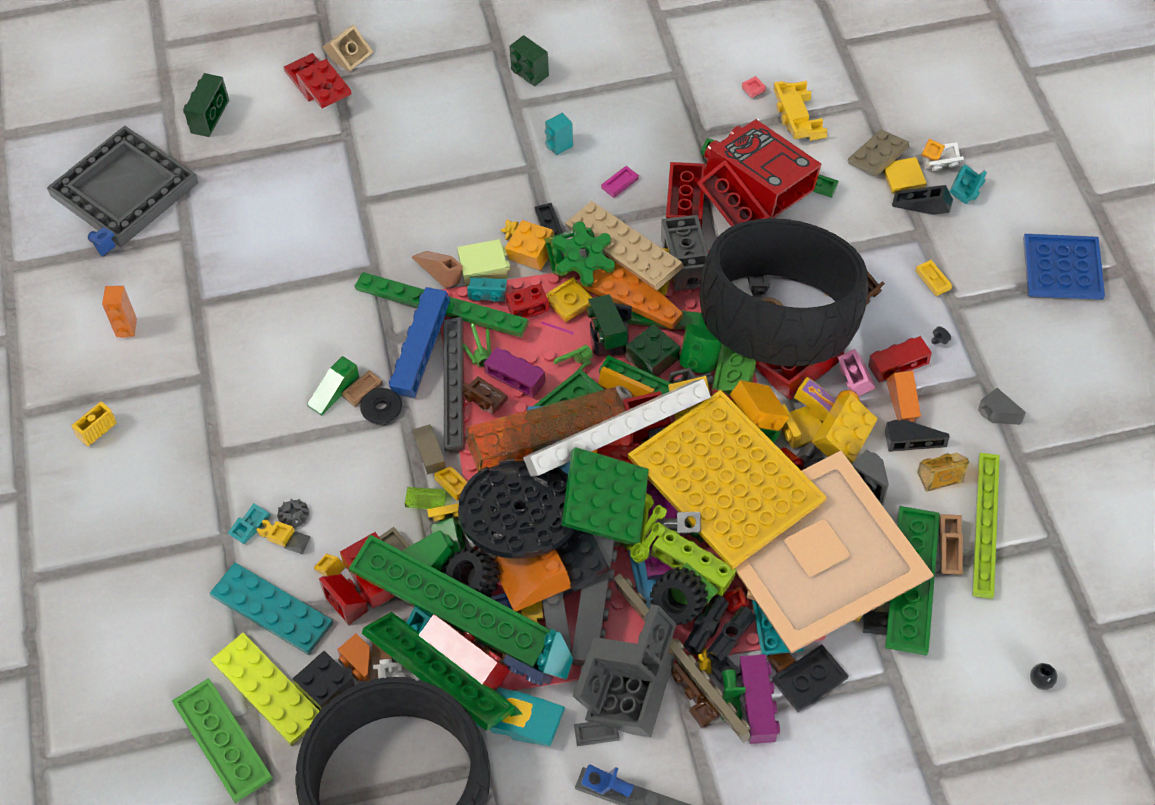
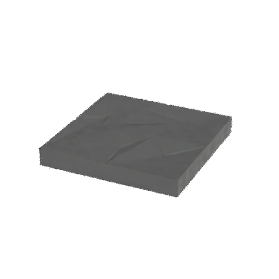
[47,125,199,247]

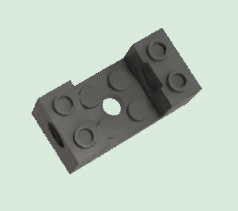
[661,215,708,291]

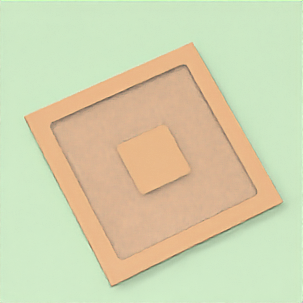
[735,451,934,653]

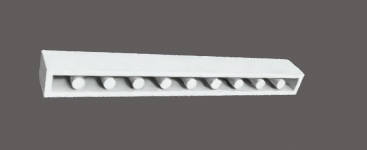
[523,379,711,476]

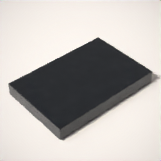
[772,644,849,712]

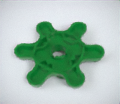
[551,221,615,287]

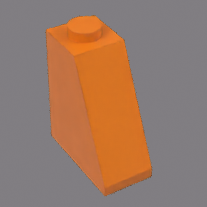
[886,371,921,423]

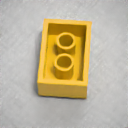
[812,394,878,463]

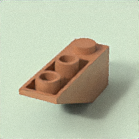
[412,251,463,289]

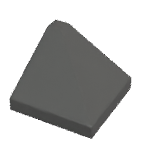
[284,532,311,554]

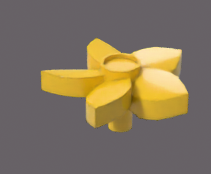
[500,219,519,240]
[697,648,712,674]

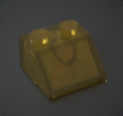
[917,452,969,492]

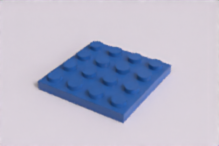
[1023,234,1105,300]

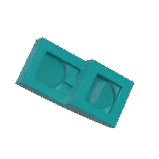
[228,503,271,544]

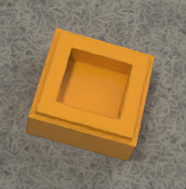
[921,138,945,161]

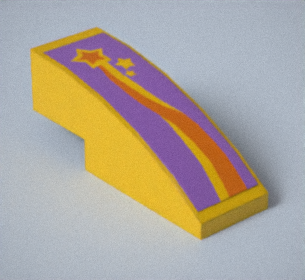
[794,377,836,422]

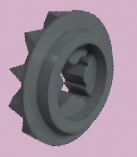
[277,499,309,528]

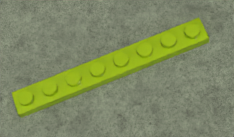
[972,453,1000,599]

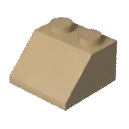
[323,25,373,71]

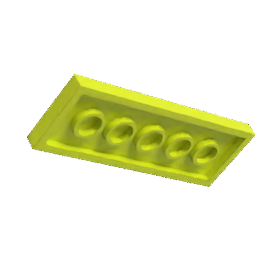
[210,633,320,746]

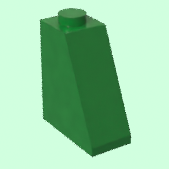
[402,530,454,571]

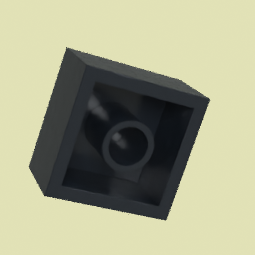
[292,651,355,711]

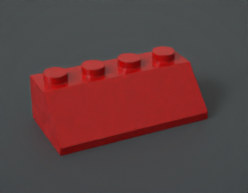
[697,160,770,227]

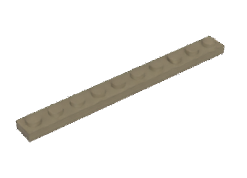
[613,574,750,743]

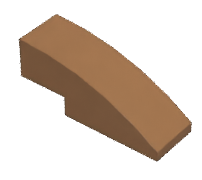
[939,514,963,575]

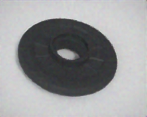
[360,388,402,424]

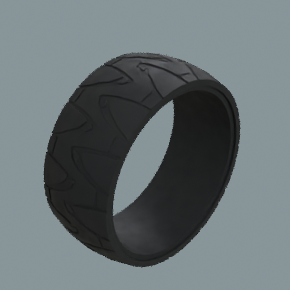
[699,218,868,366]
[295,677,490,805]

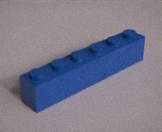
[389,287,450,398]

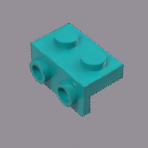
[949,164,987,204]

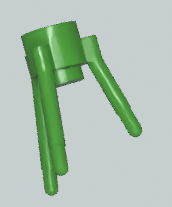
[463,323,491,367]
[554,344,593,371]

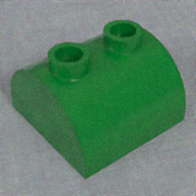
[679,323,722,373]

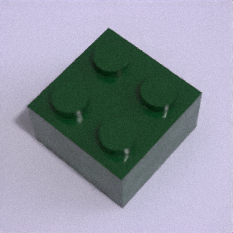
[509,35,549,86]
[626,324,680,377]

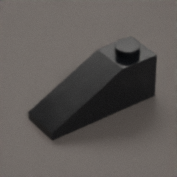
[892,185,953,215]
[885,420,950,452]

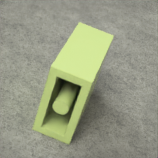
[457,239,510,286]

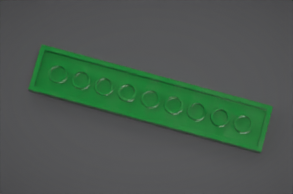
[349,534,550,667]

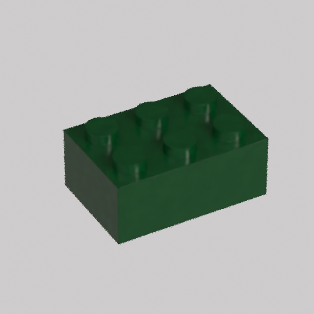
[183,73,229,137]

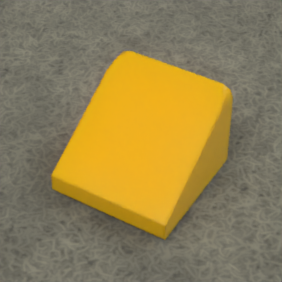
[314,553,345,576]

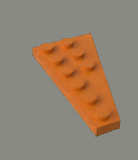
[580,255,683,329]

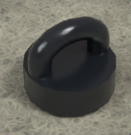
[931,326,951,345]

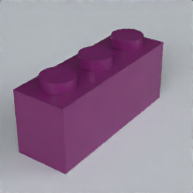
[484,347,546,398]

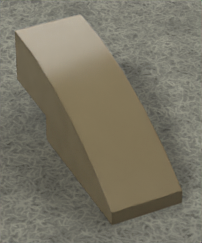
[412,424,446,475]

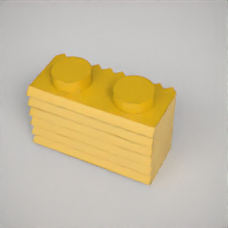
[71,401,117,447]

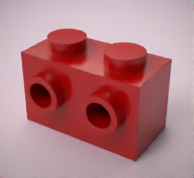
[506,283,549,318]

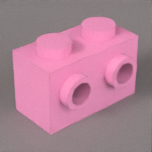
[838,349,876,396]

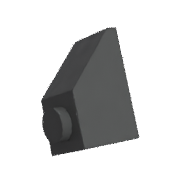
[978,388,1026,425]

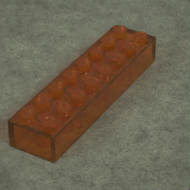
[465,387,626,471]

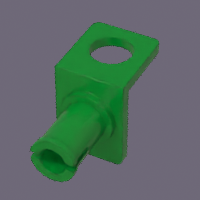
[721,669,746,721]

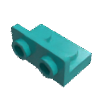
[467,277,507,302]

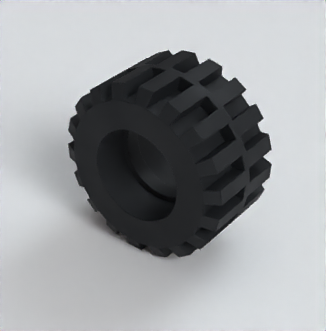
[444,548,500,597]
[650,567,708,625]

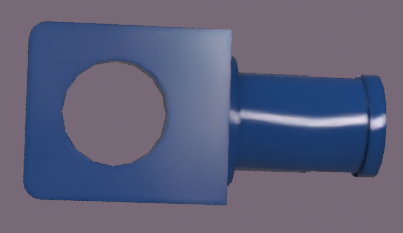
[88,227,115,256]
[581,764,634,798]

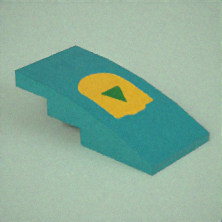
[477,687,565,747]

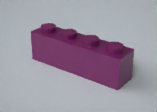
[739,654,780,744]

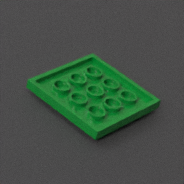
[561,447,649,546]

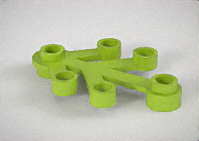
[623,493,667,563]

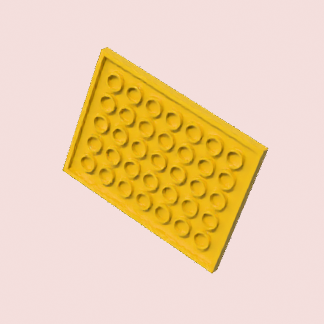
[628,390,827,570]

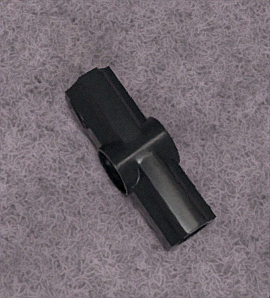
[684,595,729,655]
[706,606,756,664]

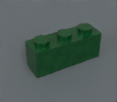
[586,294,627,350]

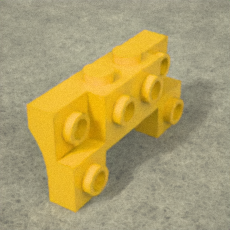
[773,81,828,141]

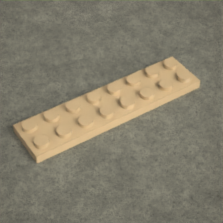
[565,201,684,291]

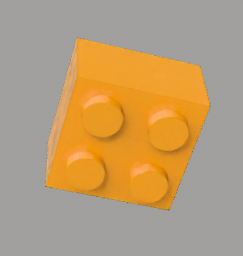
[505,220,555,271]

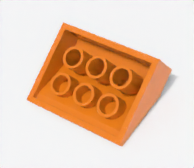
[494,549,571,611]

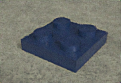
[503,655,553,686]

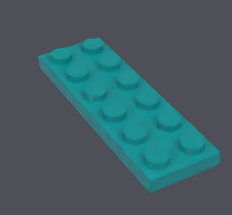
[210,562,333,655]

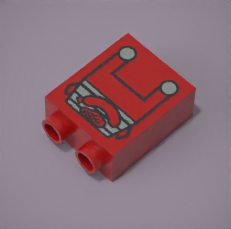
[704,119,822,218]

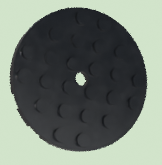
[458,458,576,559]

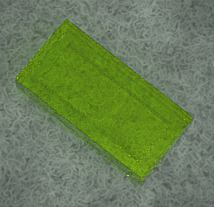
[404,487,447,509]

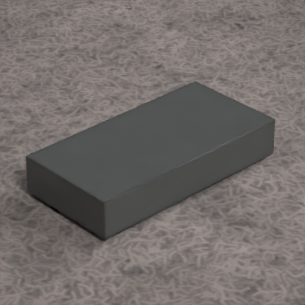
[574,719,619,746]

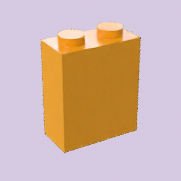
[730,380,789,431]

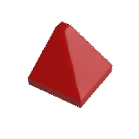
[723,586,748,614]

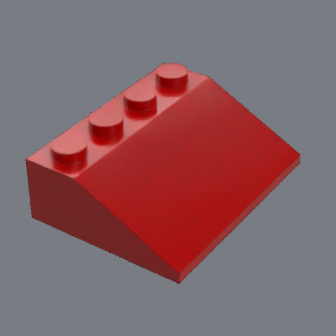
[755,351,844,400]

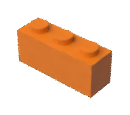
[102,286,137,338]

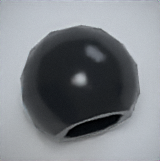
[1030,663,1058,690]

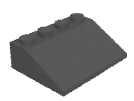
[585,651,675,737]

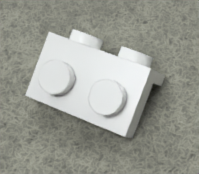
[921,142,964,171]

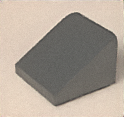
[797,442,817,465]

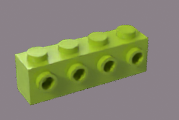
[651,527,737,596]

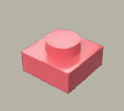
[742,76,766,98]

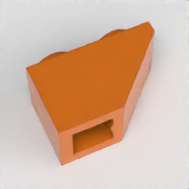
[337,633,371,682]

